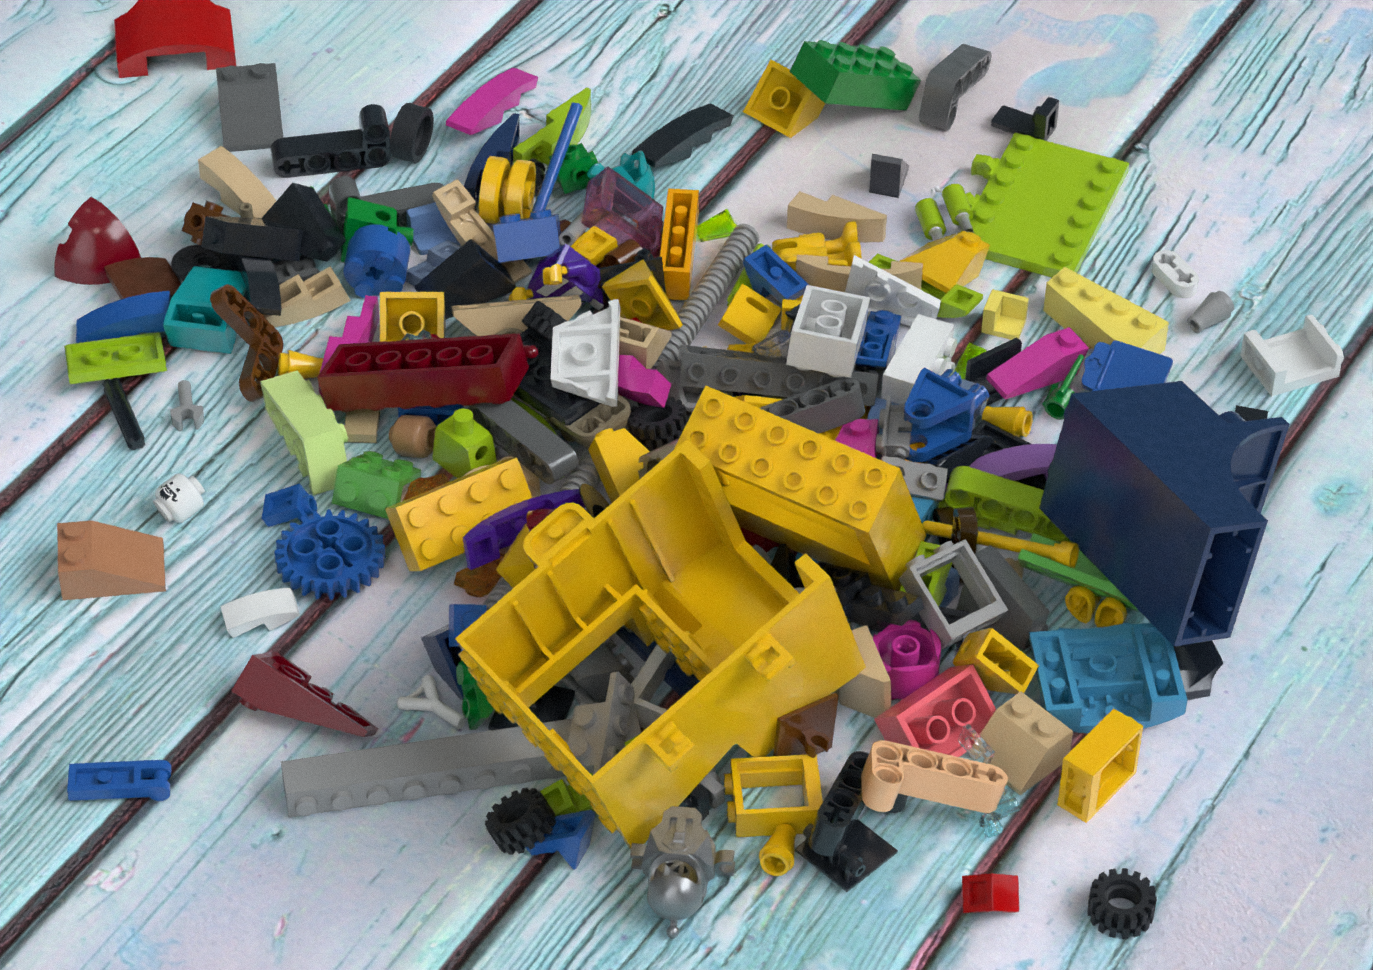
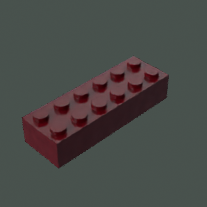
[317,333,529,413]

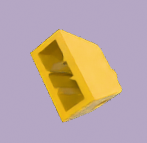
[953,628,1039,694]

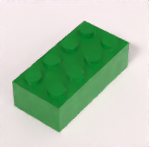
[790,40,922,111]

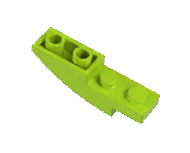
[513,87,591,166]

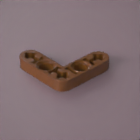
[210,284,284,402]

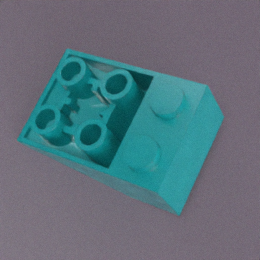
[163,266,246,354]

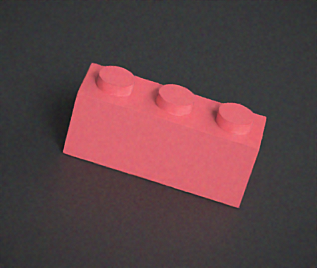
[874,664,996,757]

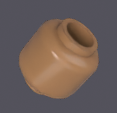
[389,414,437,458]

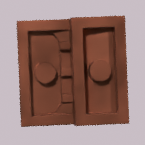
[104,257,181,300]

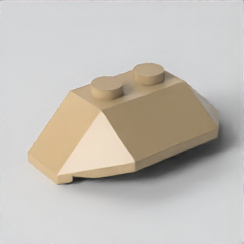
[451,295,581,336]

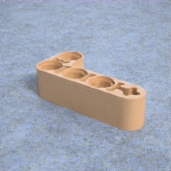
[861,740,1008,813]

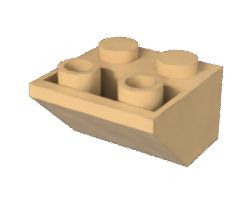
[599,311,672,369]

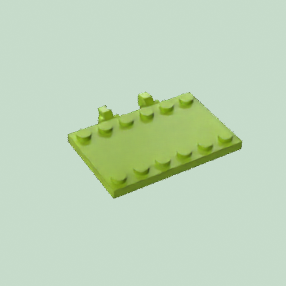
[961,133,1129,278]

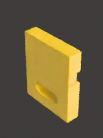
[718,284,782,344]

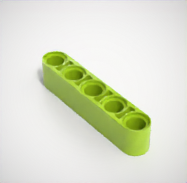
[945,466,1071,543]

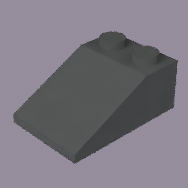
[216,63,283,152]

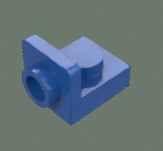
[262,483,317,527]
[449,604,487,651]

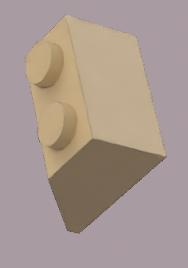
[834,626,891,718]
[969,692,1073,796]

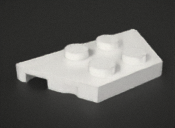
[550,299,620,407]

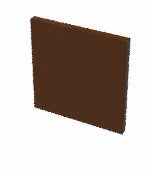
[773,693,839,758]

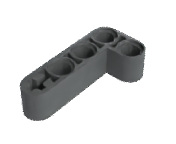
[919,44,992,131]
[329,176,444,234]
[760,378,865,434]
[468,400,579,484]

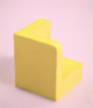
[981,289,1029,340]

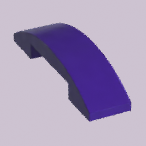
[463,489,586,570]

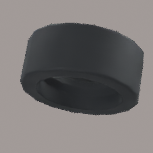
[390,102,434,163]

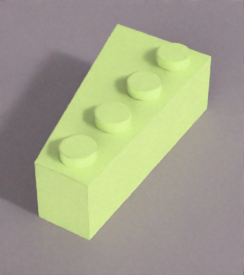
[261,371,348,496]

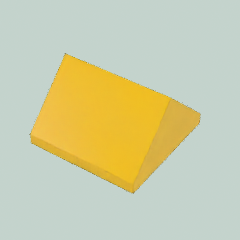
[602,260,683,330]
[380,292,446,342]

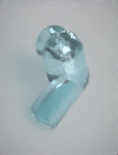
[979,795,1020,838]

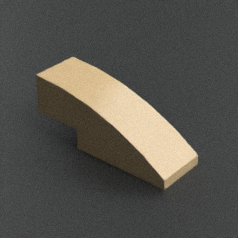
[198,146,276,218]
[787,191,887,243]
[262,266,351,327]

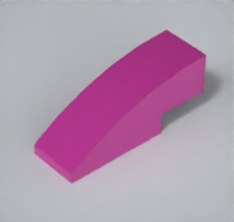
[618,355,671,408]

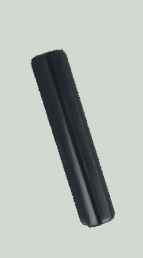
[103,378,145,450]

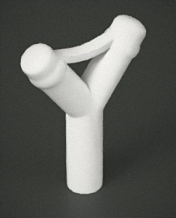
[397,675,467,729]

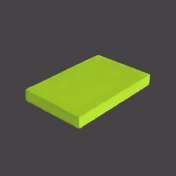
[64,332,167,384]

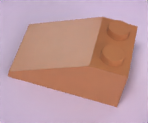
[57,520,166,600]

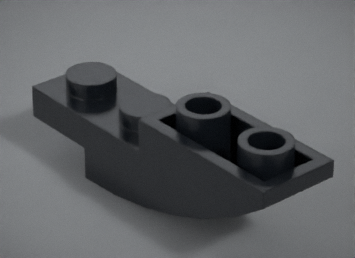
[797,562,924,632]

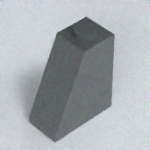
[956,545,1050,651]

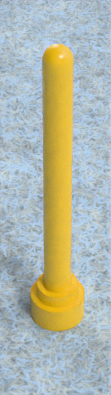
[922,520,1079,568]

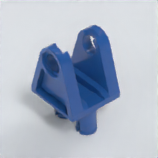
[904,367,989,462]

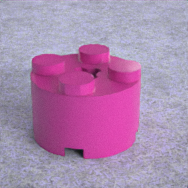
[872,620,941,700]

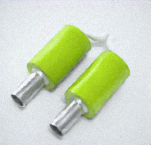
[915,184,974,241]

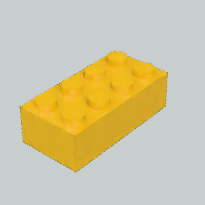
[385,457,533,571]

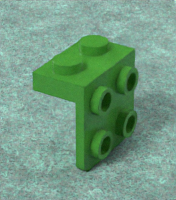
[331,451,422,519]

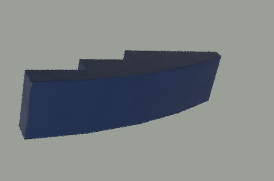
[464,113,520,211]

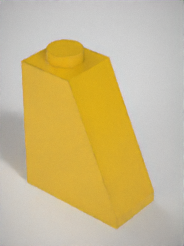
[588,428,650,503]

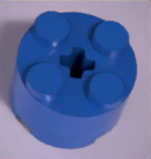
[343,225,410,298]

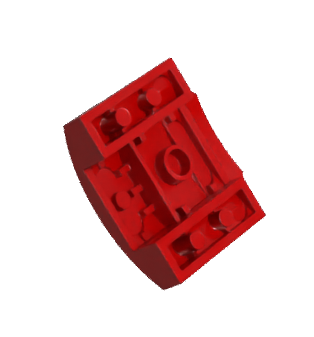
[114,0,236,78]

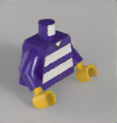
[508,244,604,310]

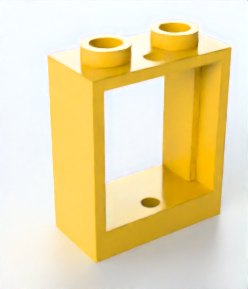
[1057,709,1143,823]
[724,754,823,837]

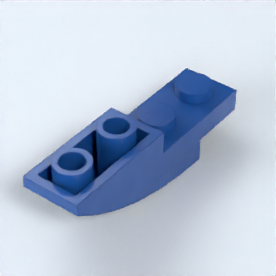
[855,310,902,370]

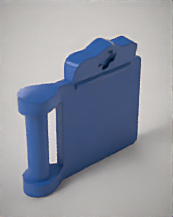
[1081,340,1173,391]

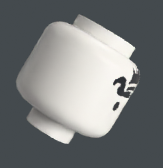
[153,473,205,523]

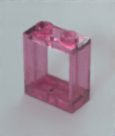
[582,166,664,255]

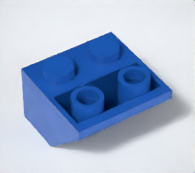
[493,209,562,263]

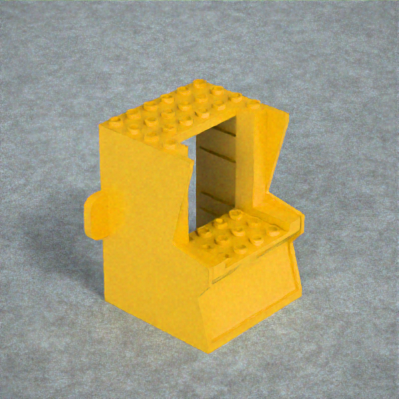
[455,439,866,849]

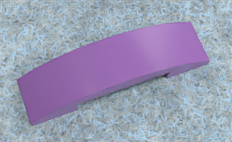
[945,444,1057,493]

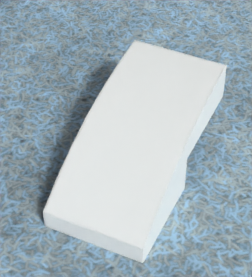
[220,588,300,638]

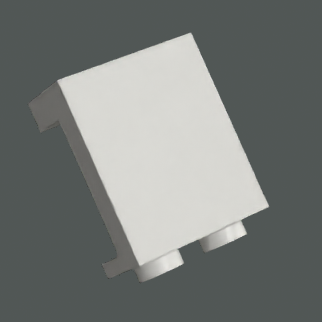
[1240,314,1344,396]

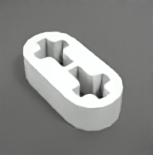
[1152,250,1199,298]

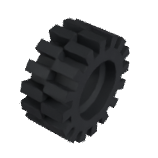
[522,301,567,342]
[628,397,688,451]
[485,787,556,855]
[1087,868,1157,939]

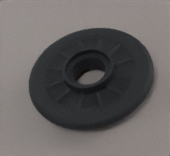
[171,245,239,281]

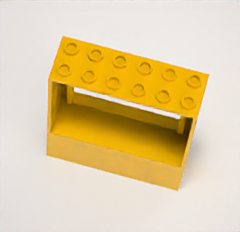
[674,386,926,591]

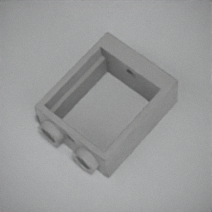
[899,539,1008,650]

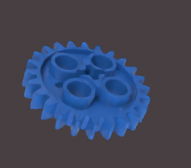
[274,509,386,600]

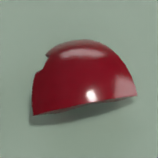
[54,197,141,285]

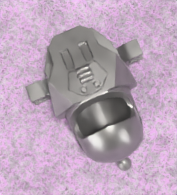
[630,806,735,938]

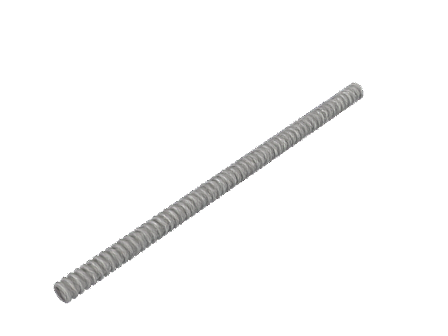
[483,224,759,608]

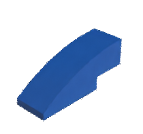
[76,291,171,343]

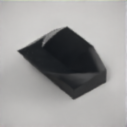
[1173,641,1223,701]

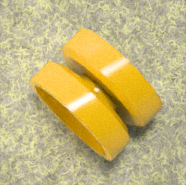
[479,156,536,224]

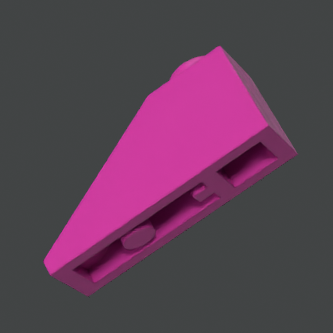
[986,327,1089,400]

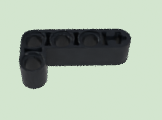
[270,104,391,178]
[808,751,908,856]

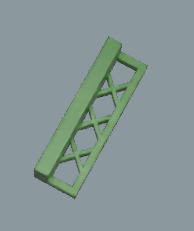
[1018,533,1141,613]

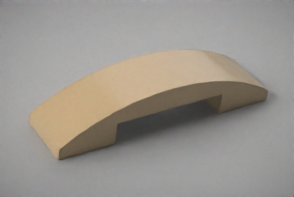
[432,179,532,283]
[796,254,923,292]

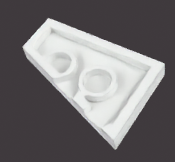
[845,255,941,326]

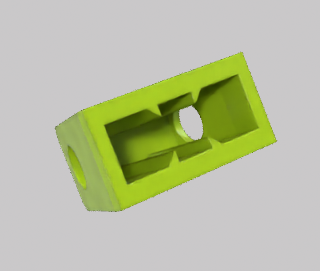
[432,408,497,478]

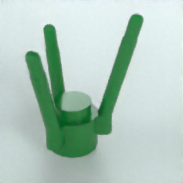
[1042,354,1084,420]

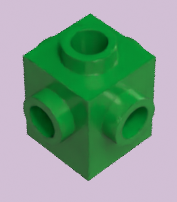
[548,143,598,194]

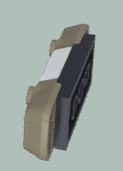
[495,327,631,449]

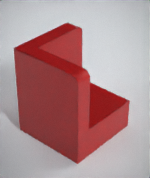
[962,873,1019,913]

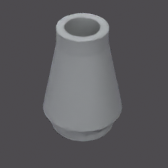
[1187,291,1234,333]

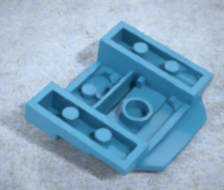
[1029,623,1187,733]

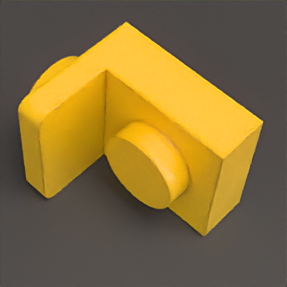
[570,226,618,266]

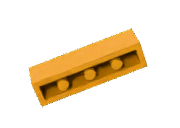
[660,188,699,300]

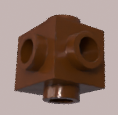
[181,200,231,245]

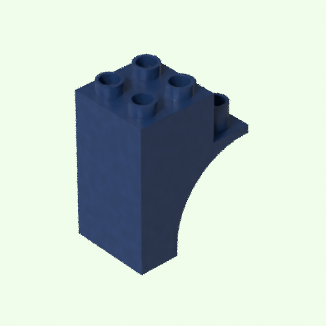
[1039,381,1290,646]

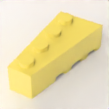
[1043,267,1169,354]

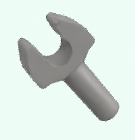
[170,380,204,431]

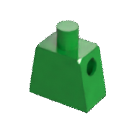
[341,197,414,263]

